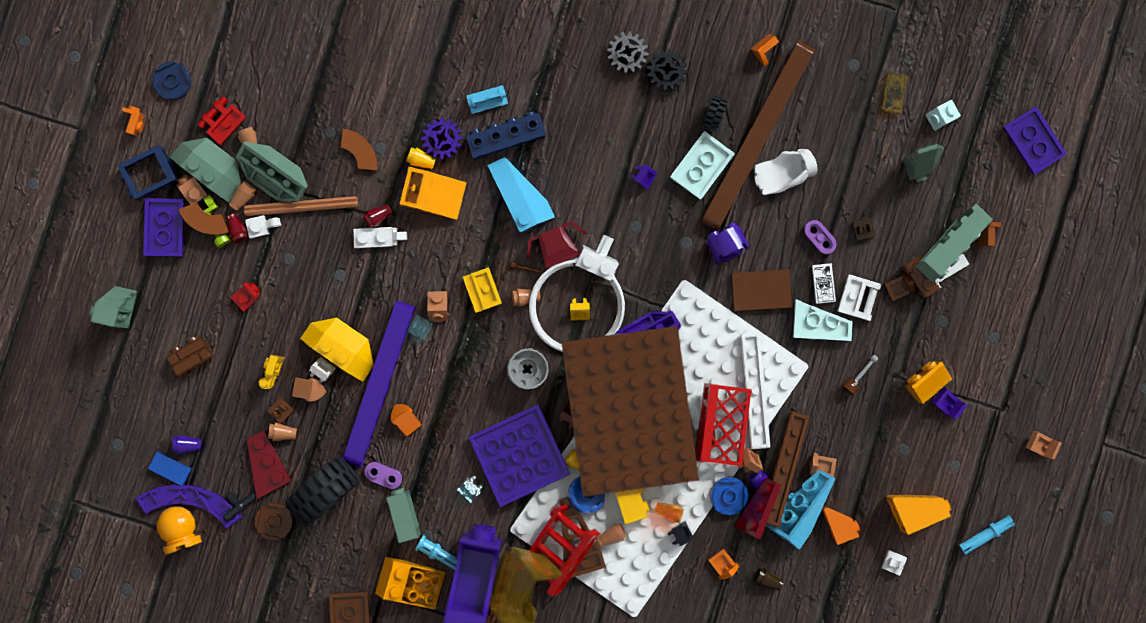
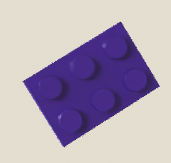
[1002,106,1067,175]
[143,198,185,257]

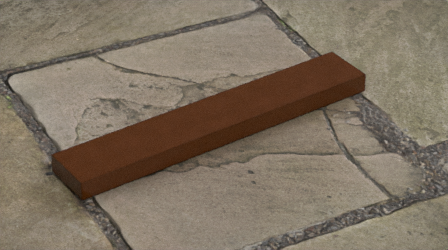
[766,411,810,528]

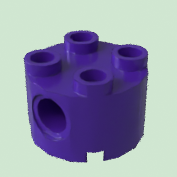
[706,223,750,264]

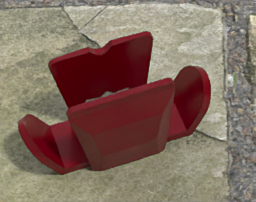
[527,221,587,268]

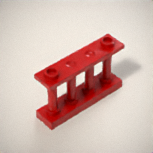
[518,504,601,597]

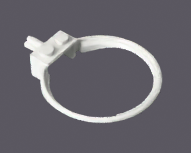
[529,235,625,352]

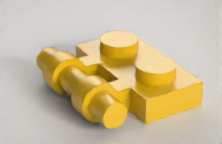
[259,355,284,389]

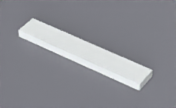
[740,332,770,449]

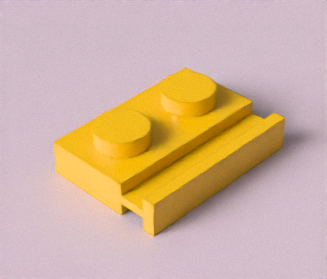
[463,267,502,313]

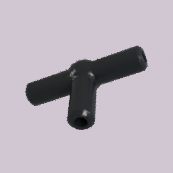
[223,492,257,521]

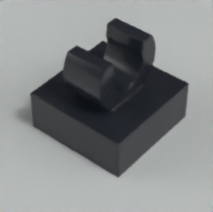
[668,521,694,546]

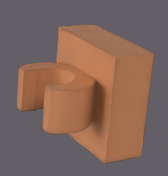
[738,447,763,473]

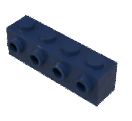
[466,111,546,160]

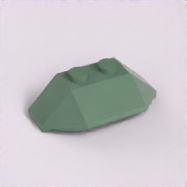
[170,138,241,203]
[236,142,307,202]

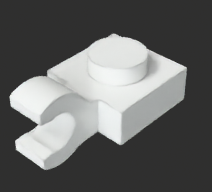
[245,215,281,239]

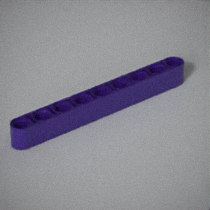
[343,300,415,468]

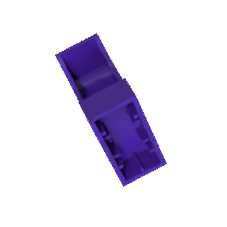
[444,524,503,623]

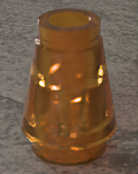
[654,502,684,524]

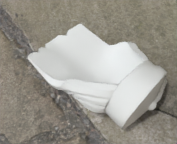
[754,149,817,195]

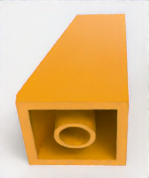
[886,495,951,535]

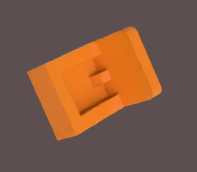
[121,106,145,137]

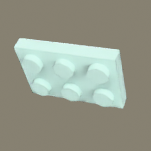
[670,131,735,200]

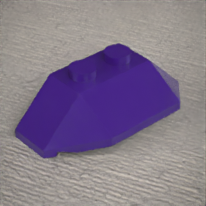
[615,311,681,334]

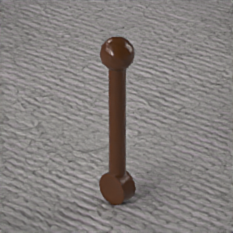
[509,261,547,275]

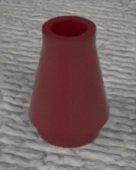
[363,204,393,228]
[226,214,248,243]

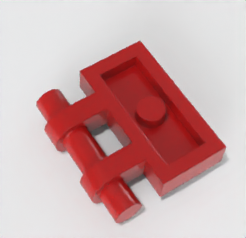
[197,96,247,146]

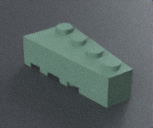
[916,204,993,282]

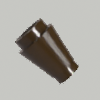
[753,568,783,591]

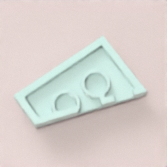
[793,299,852,341]

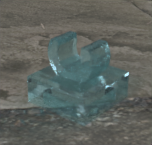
[408,314,434,340]
[457,476,483,502]

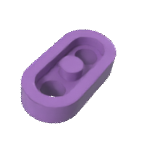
[804,220,837,254]
[365,462,402,489]

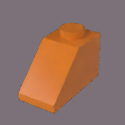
[822,506,860,545]

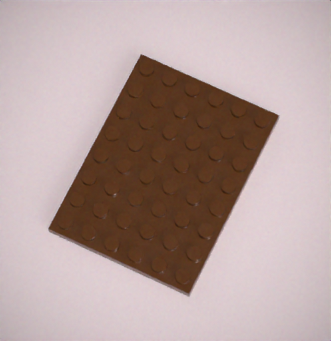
[561,326,699,497]

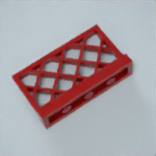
[695,383,752,466]

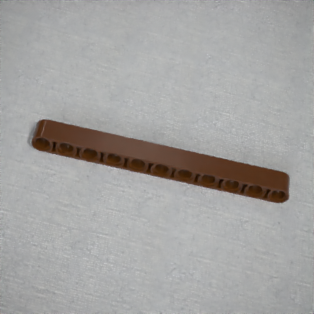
[700,40,815,231]

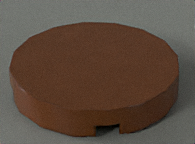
[254,502,293,540]

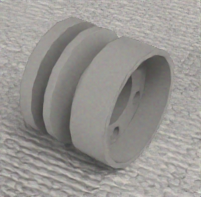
[506,348,549,389]

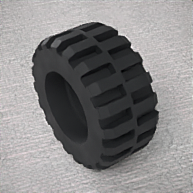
[285,456,360,527]

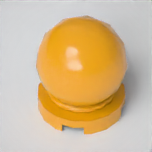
[157,507,202,555]

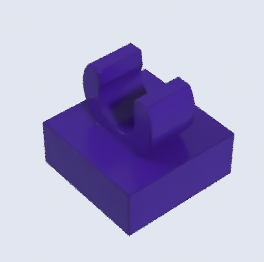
[631,164,657,189]

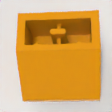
[905,361,952,404]

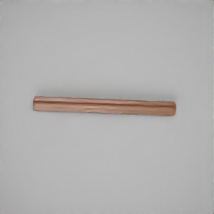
[244,196,358,216]

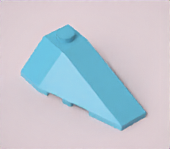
[488,157,555,234]
[766,470,835,549]

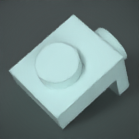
[926,100,961,130]

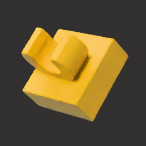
[570,298,590,320]

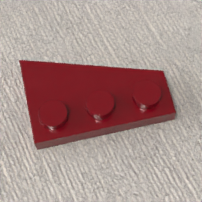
[247,430,292,499]
[734,478,782,539]

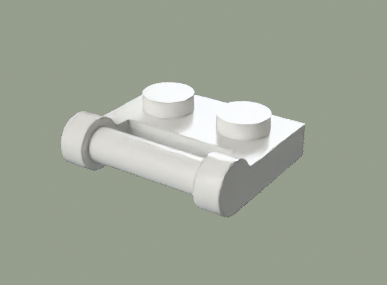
[838,274,881,321]

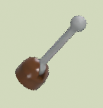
[842,355,878,396]

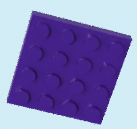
[469,405,571,507]

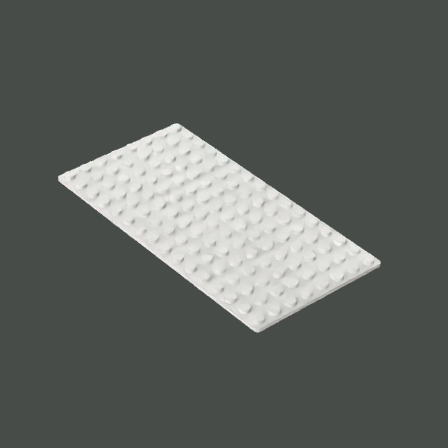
[511,280,808,617]

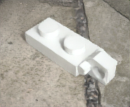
[353,227,407,248]

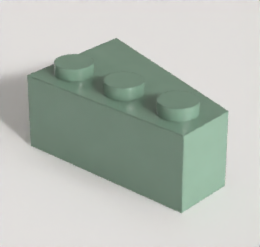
[90,286,137,328]

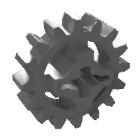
[607,31,649,74]

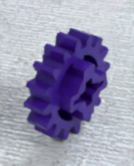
[421,117,463,160]

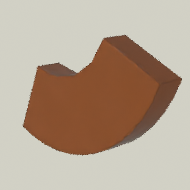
[341,129,378,171]
[178,203,229,235]

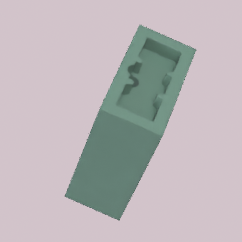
[387,488,421,543]

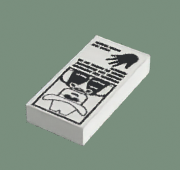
[812,263,836,304]

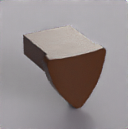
[884,273,915,302]

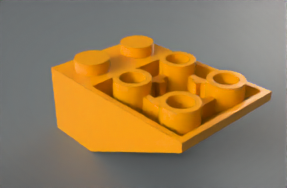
[400,167,466,220]
[375,556,446,609]

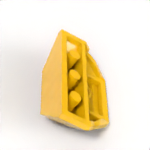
[300,318,374,382]

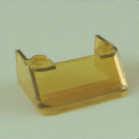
[490,547,562,623]

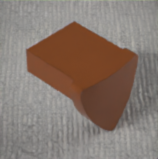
[978,222,1002,247]

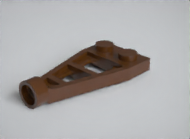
[558,497,606,578]

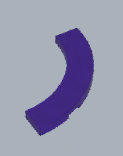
[135,484,243,529]

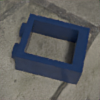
[118,145,179,201]

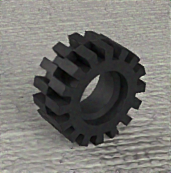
[702,95,728,132]

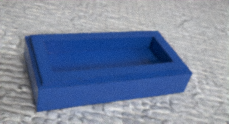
[148,451,192,486]

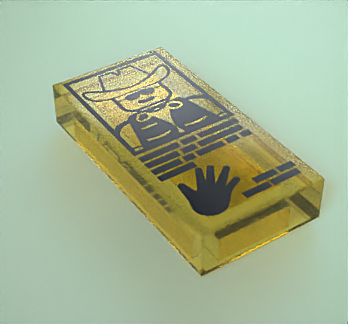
[881,72,908,114]

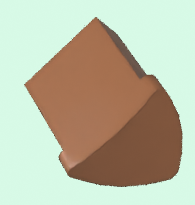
[292,377,326,402]
[809,452,837,477]

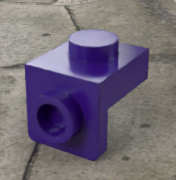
[932,387,967,420]

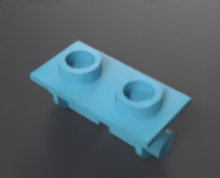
[467,85,508,114]

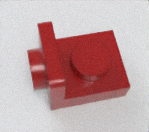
[230,282,261,312]

